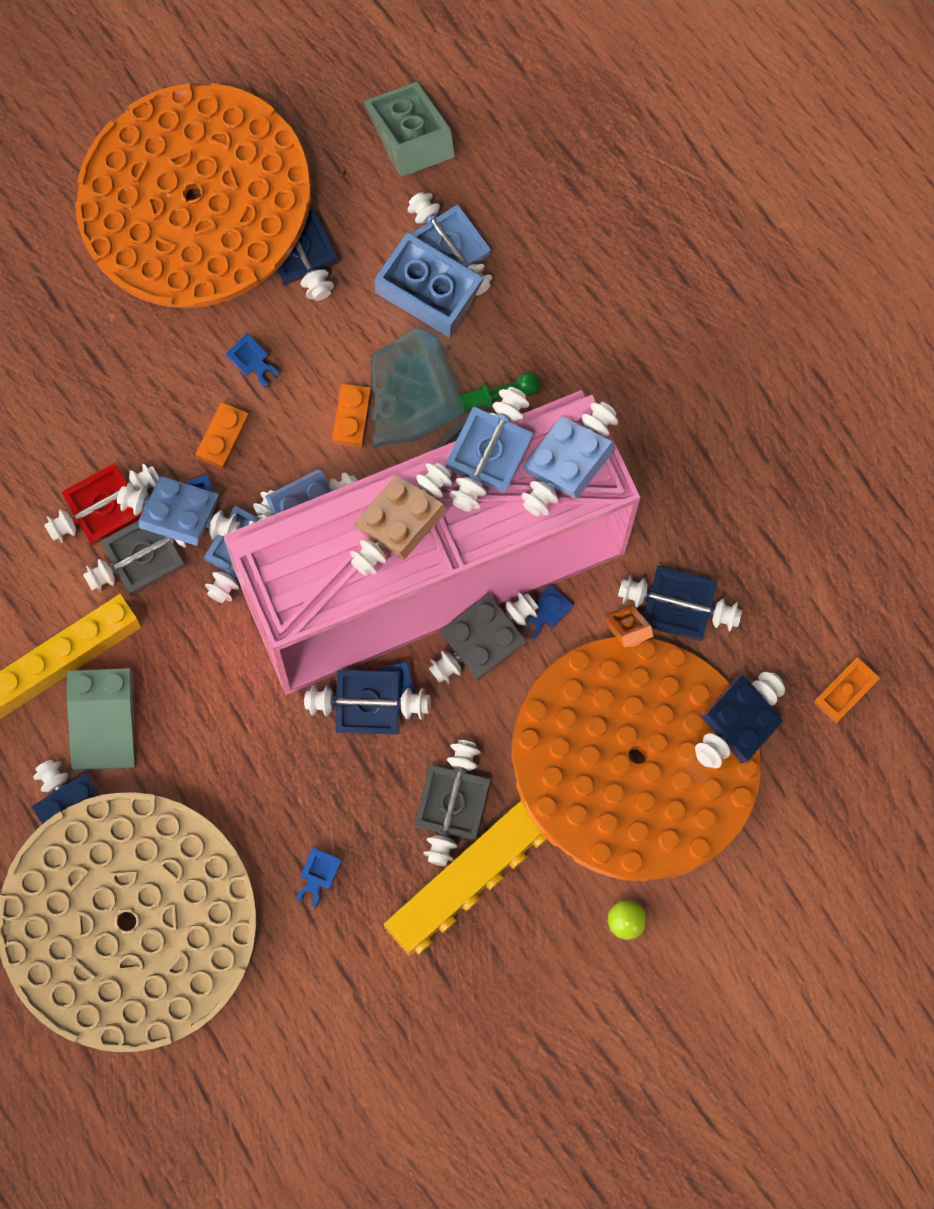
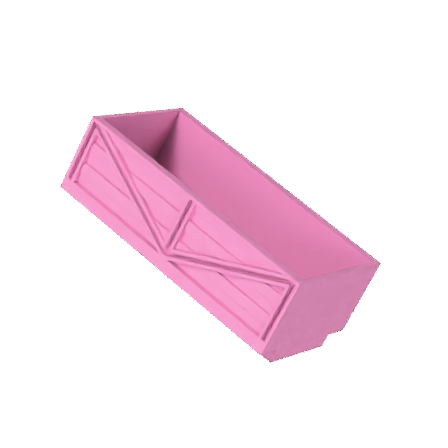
[224,390,640,695]

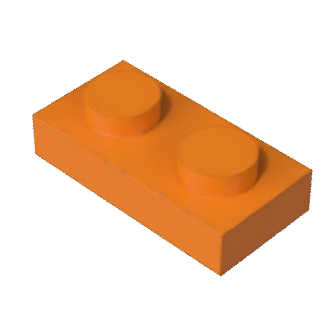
[332,384,371,448]
[195,402,249,470]
[605,605,654,647]
[814,657,880,724]

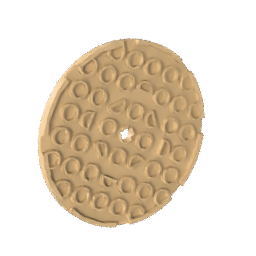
[0,792,256,1052]

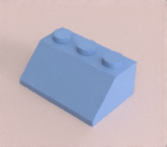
[374,232,483,338]

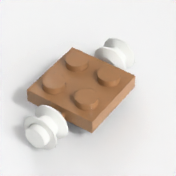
[350,463,452,575]

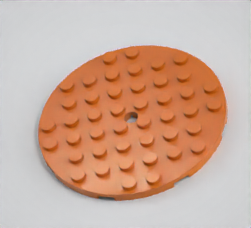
[75,83,311,308]
[511,637,761,881]

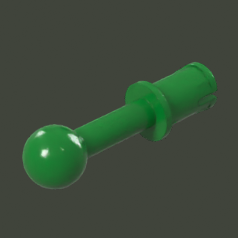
[456,372,540,413]

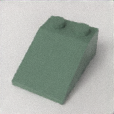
[364,82,455,177]
[67,668,135,771]

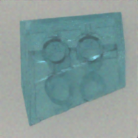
[370,326,464,448]

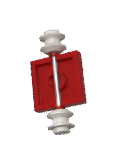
[44,463,159,546]

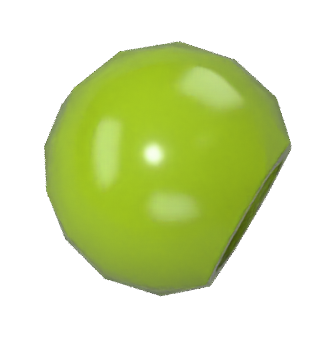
[607,899,646,940]

